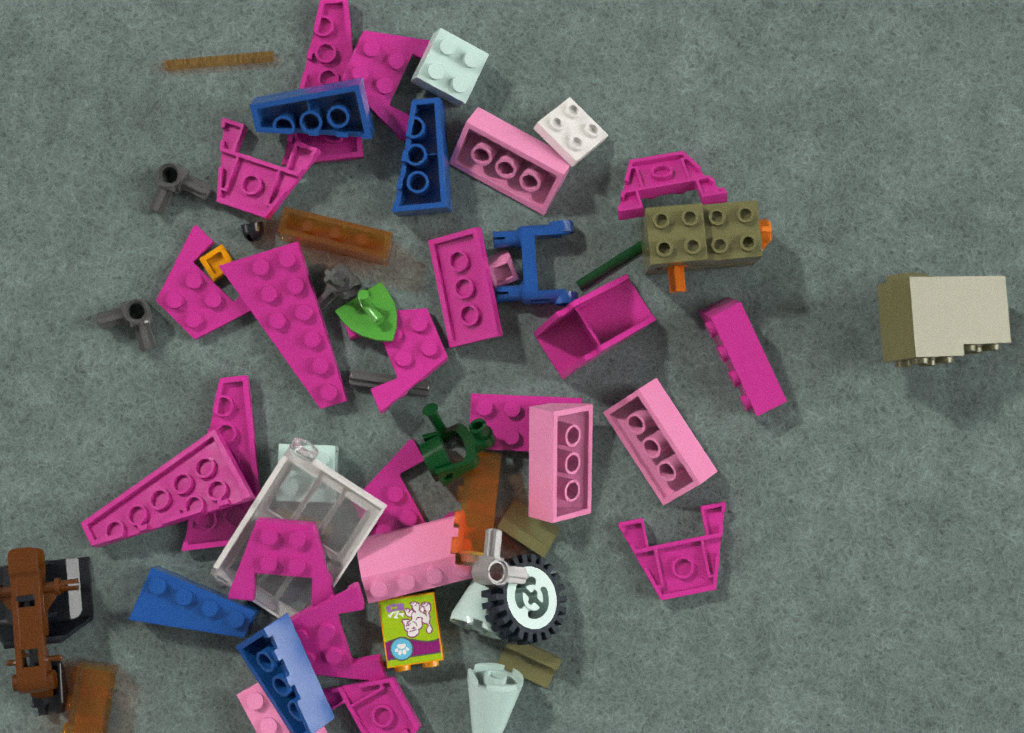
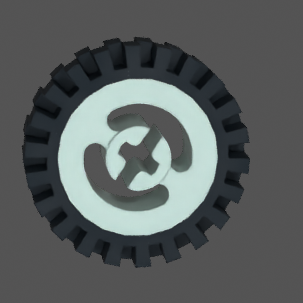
[481,554,567,645]

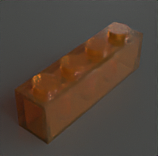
[277,206,395,266]
[450,452,502,566]
[62,660,118,733]

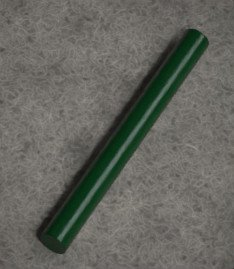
[576,240,642,291]

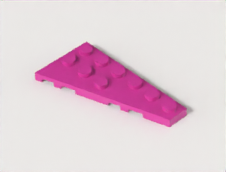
[281,0,364,167]
[219,241,348,409]
[181,375,261,551]
[80,429,256,548]

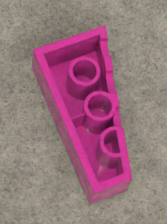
[698,297,787,416]

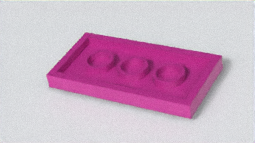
[428,227,503,348]
[470,393,582,452]

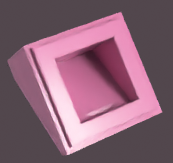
[487,250,519,290]

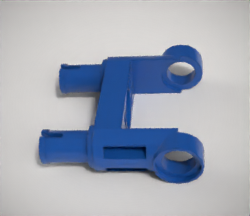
[493,220,578,306]

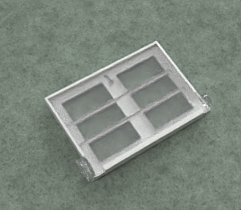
[209,437,387,618]

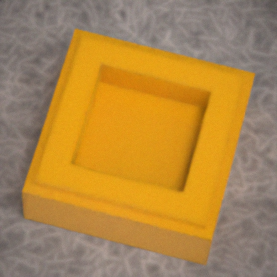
[199,244,233,283]

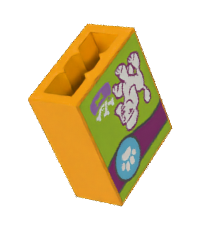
[378,591,445,672]

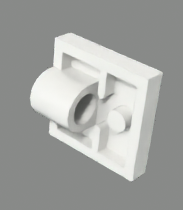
[533,97,608,167]

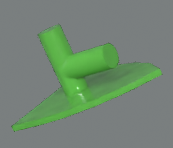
[335,282,397,342]

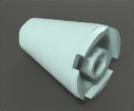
[449,580,501,639]
[467,662,524,733]

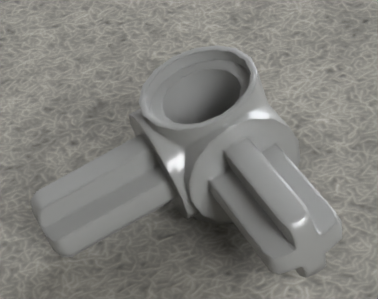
[471,528,529,586]

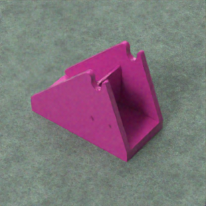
[533,274,656,380]

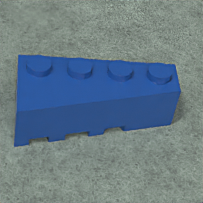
[250,77,375,139]
[392,97,452,217]
[129,566,260,638]
[235,612,335,733]

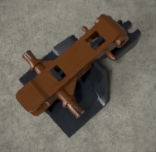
[0,547,94,716]

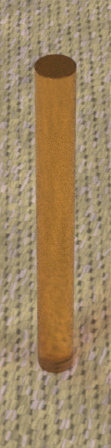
[164,51,275,71]

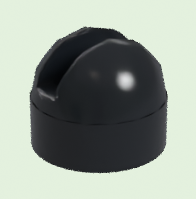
[241,221,264,242]

